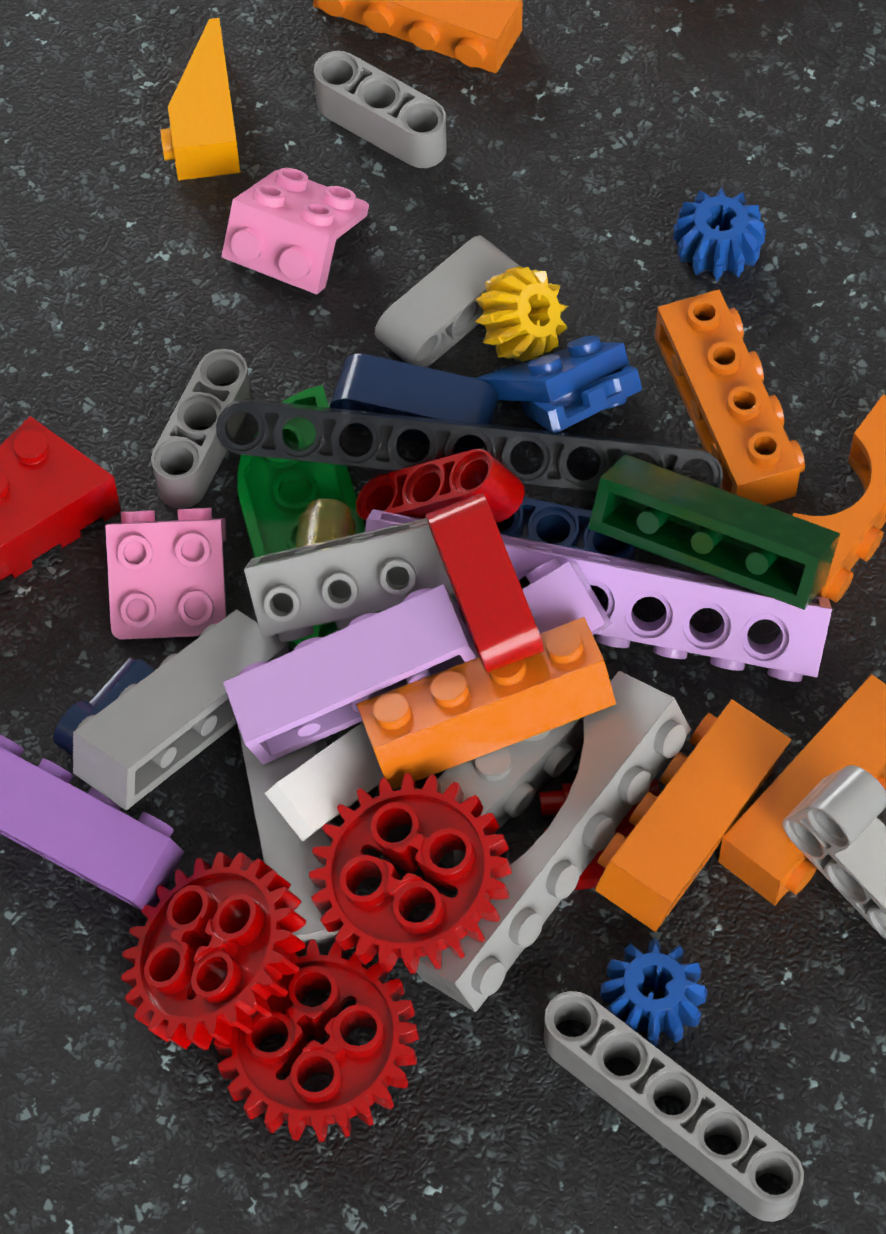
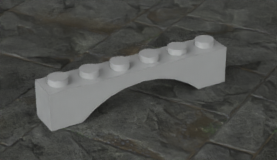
[416,671,691,1012]

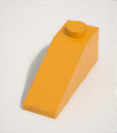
[160,18,240,181]

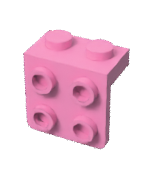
[221,168,369,295]
[106,508,226,639]

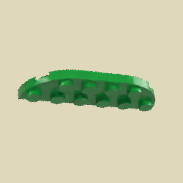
[237,385,386,651]

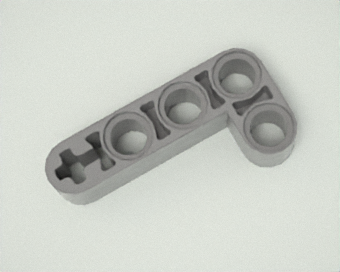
[782,765,886,940]

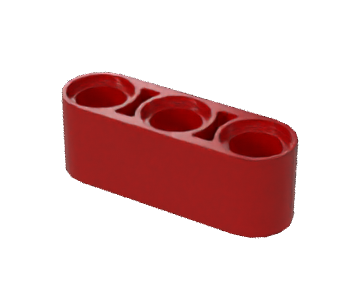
[356,449,525,523]
[425,493,545,673]

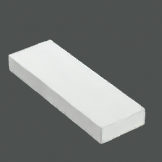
[265,722,384,842]

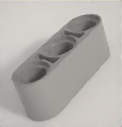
[314,51,447,168]
[374,235,520,368]
[151,349,252,509]

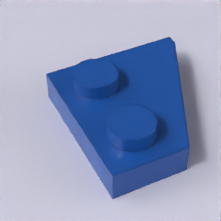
[476,335,629,403]
[520,364,642,433]

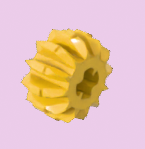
[475,266,569,362]

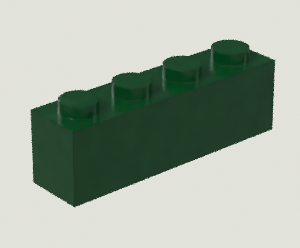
[588,454,840,610]

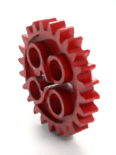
[309,773,512,974]
[121,852,306,1050]
[214,939,419,1142]

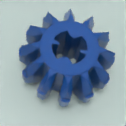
[673,187,766,281]
[600,938,707,1046]

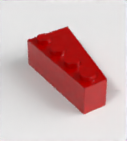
[0,416,121,581]

